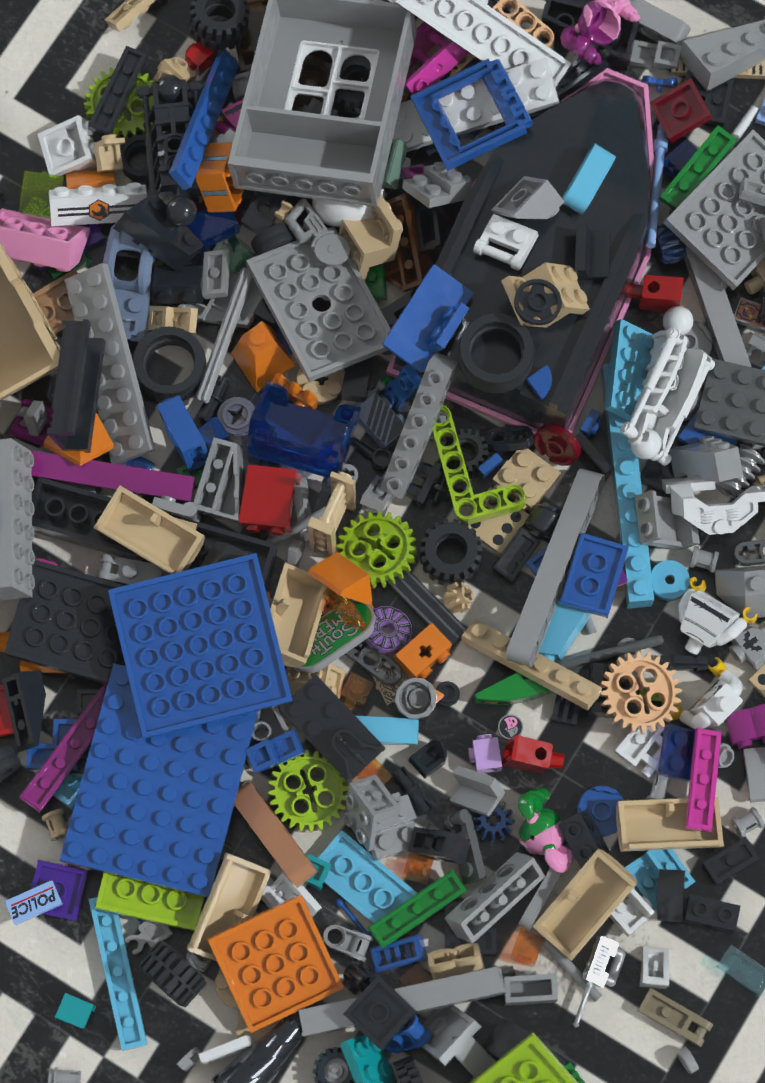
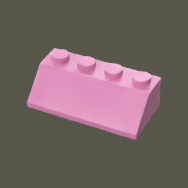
[0,208,90,272]

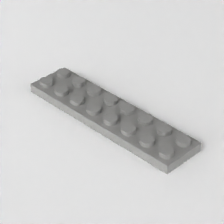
[64,263,155,465]

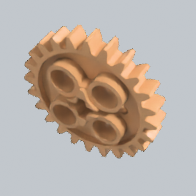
[600,651,682,734]

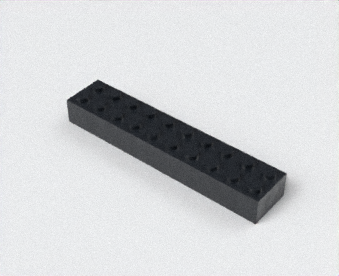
[32,477,278,589]

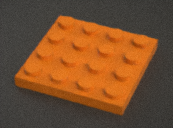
[207,894,344,1033]

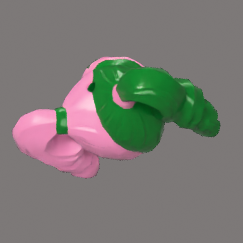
[518,788,576,873]

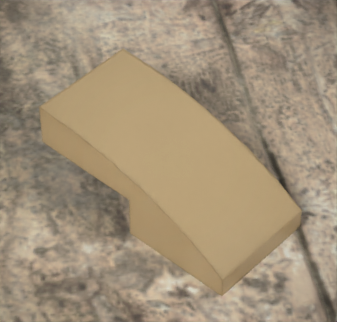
[147,306,198,333]

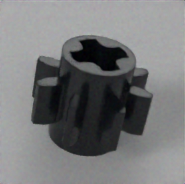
[342,961,375,995]

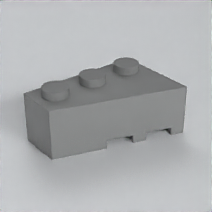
[193,437,244,525]

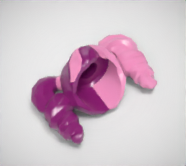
[560,0,640,65]

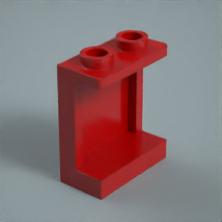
[238,465,301,536]

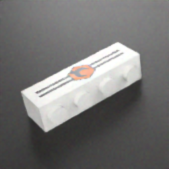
[49,183,147,226]

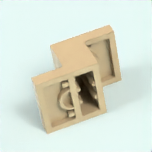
[339,193,403,281]
[501,263,590,328]

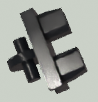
[406,462,450,510]

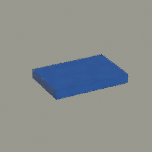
[559,533,629,618]

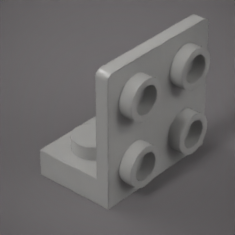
[344,774,401,852]

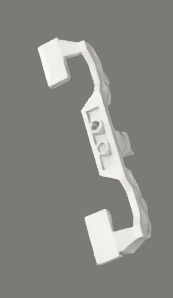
[662,476,765,535]

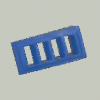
[369,935,428,973]

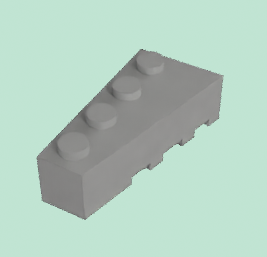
[679,20,765,91]

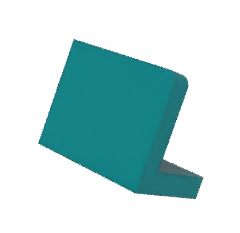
[304,854,332,891]
[55,993,96,1029]

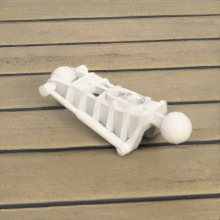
[620,306,715,466]

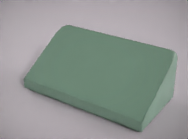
[382,139,408,190]

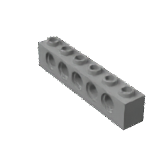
[380,352,459,499]

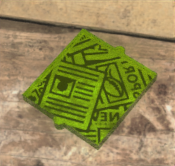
[19,171,64,217]

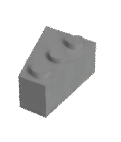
[669,436,743,482]

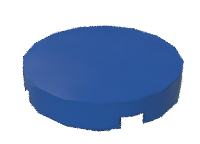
[576,786,625,837]

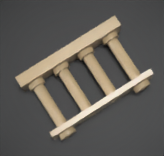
[308,472,356,557]

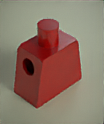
[626,275,684,314]
[502,735,564,773]

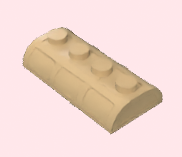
[94,486,205,574]
[270,562,329,668]
[616,797,724,852]
[533,849,637,961]
[186,853,272,961]

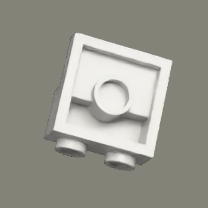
[38,115,96,179]

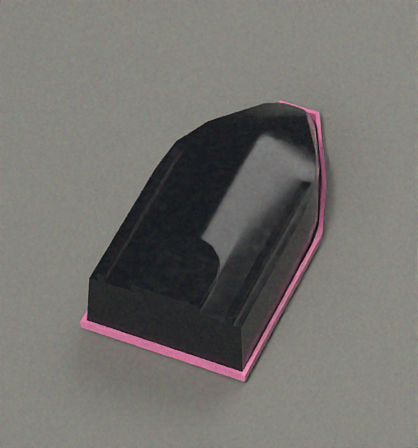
[386,68,654,436]

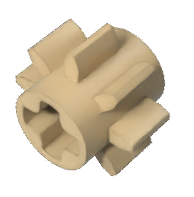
[443,582,474,613]

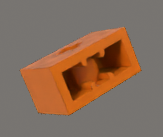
[393,623,452,679]

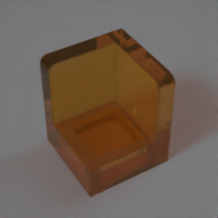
[510,927,544,967]

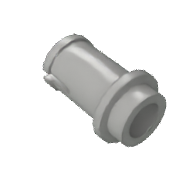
[646,775,671,800]
[48,1067,81,1083]

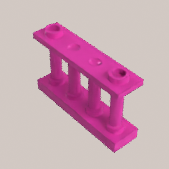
[405,21,469,95]

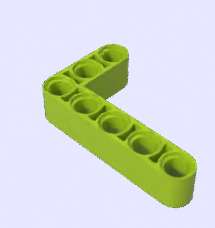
[433,405,526,525]

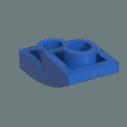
[383,365,422,412]

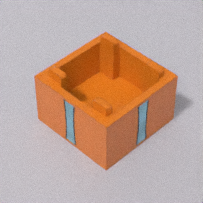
[195,142,244,212]

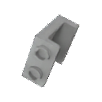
[635,490,700,550]

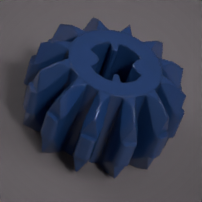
[654,223,686,264]
[472,802,515,843]

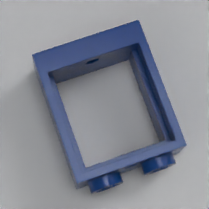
[157,395,209,474]

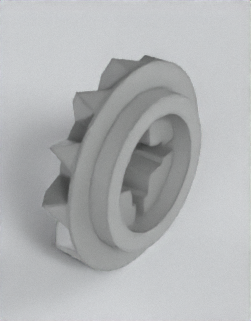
[218,397,257,436]

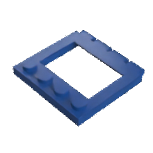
[410,58,533,171]

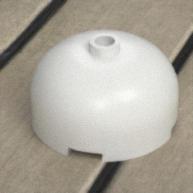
[312,187,384,227]

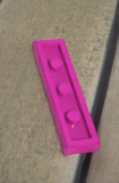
[685,728,722,833]

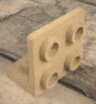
[279,663,345,708]

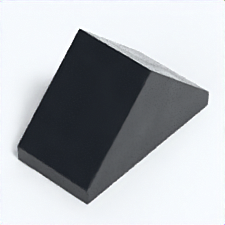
[657,869,685,922]

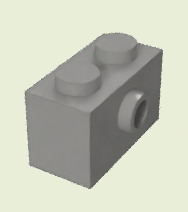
[503,971,558,1006]

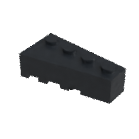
[541,0,639,71]

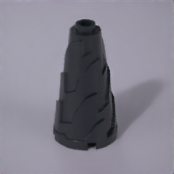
[211,1019,302,1083]

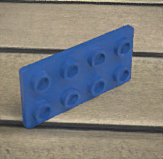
[382,265,473,373]

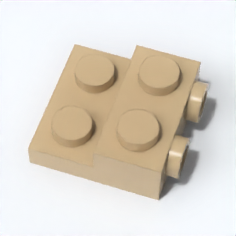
[492,448,561,512]

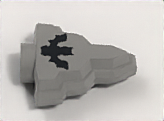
[729,621,765,671]

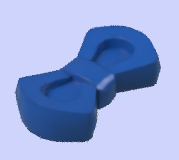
[642,75,678,93]

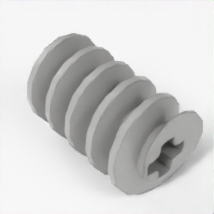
[715,444,765,499]

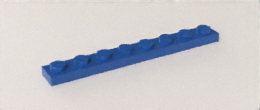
[169,48,239,190]

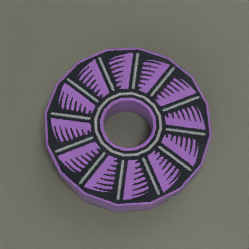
[365,606,412,654]

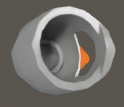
[394,677,444,720]

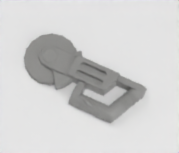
[284,198,350,266]

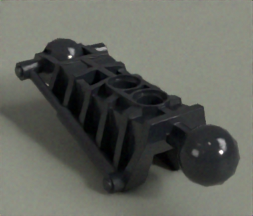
[137,74,203,227]

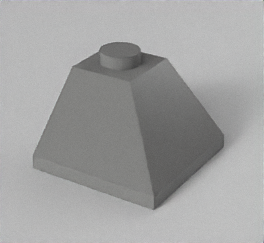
[491,176,565,219]

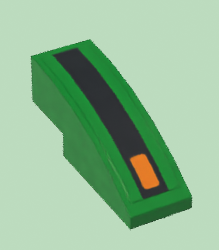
[474,673,553,705]

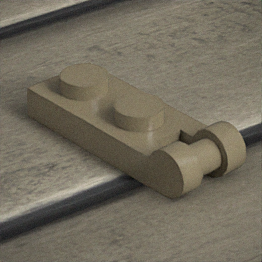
[637,988,713,1048]

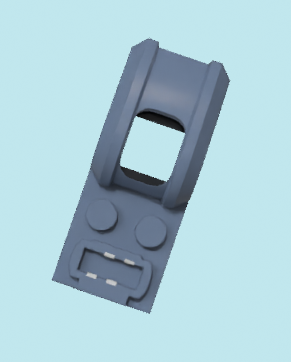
[103,221,157,345]

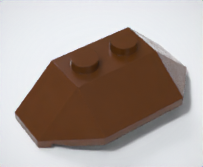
[385,193,434,292]

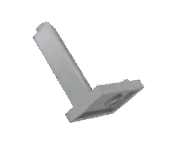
[421,1005,496,1078]

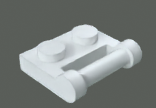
[473,214,538,271]

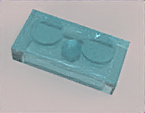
[716,945,765,996]

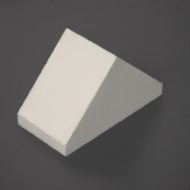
[640,946,669,989]

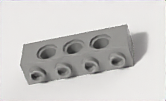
[445,852,545,943]

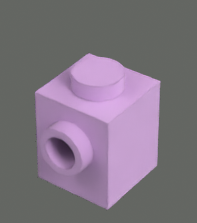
[468,734,502,774]

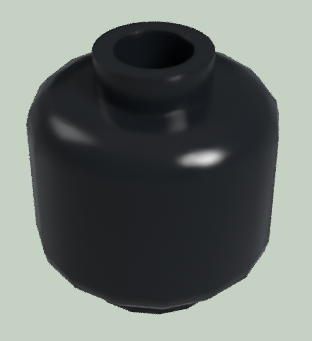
[525,502,560,540]

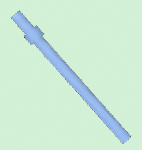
[646,124,668,248]

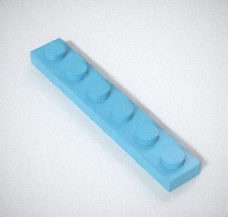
[89,897,148,1051]

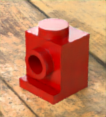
[184,42,219,76]

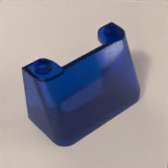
[246,381,361,478]

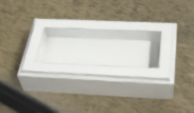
[199,1035,254,1065]

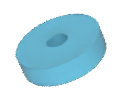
[651,560,690,601]

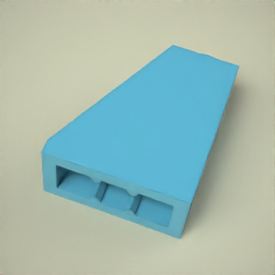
[538,596,592,661]

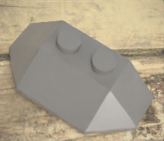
[715,566,765,618]

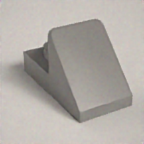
[360,475,394,517]

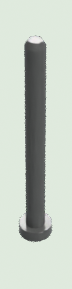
[556,635,664,669]

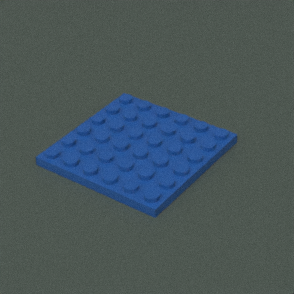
[108,553,293,739]

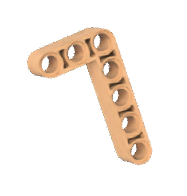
[437,0,554,83]

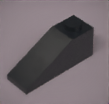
[2,670,46,752]

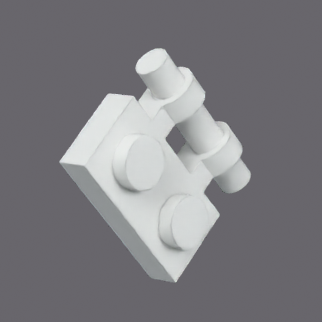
[614,712,679,778]

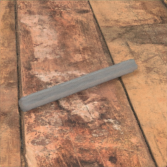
[195,267,253,403]

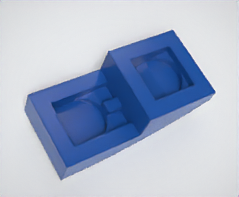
[245,730,305,773]

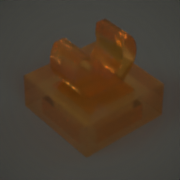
[402,853,434,886]

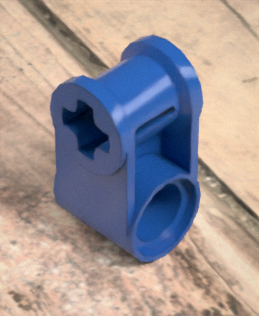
[384,1015,432,1054]

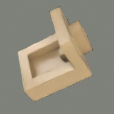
[93,134,125,172]

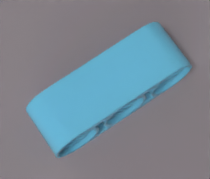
[562,143,616,215]

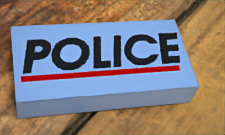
[5,880,63,926]

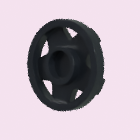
[514,279,562,326]

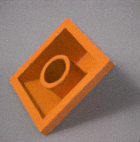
[231,321,296,393]
[44,413,114,466]

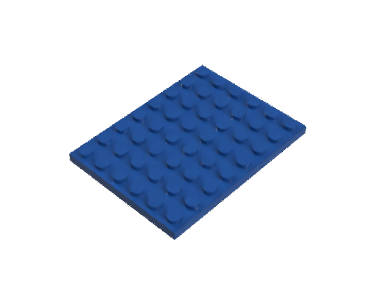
[60,663,259,898]

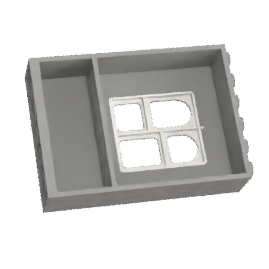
[228,0,417,207]

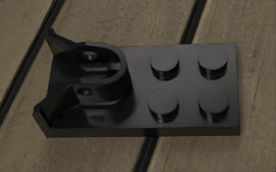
[279,674,386,783]

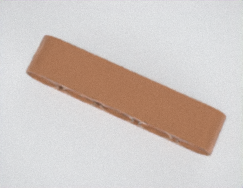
[234,780,318,888]

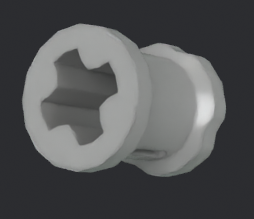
[689,546,719,573]
[731,807,764,839]

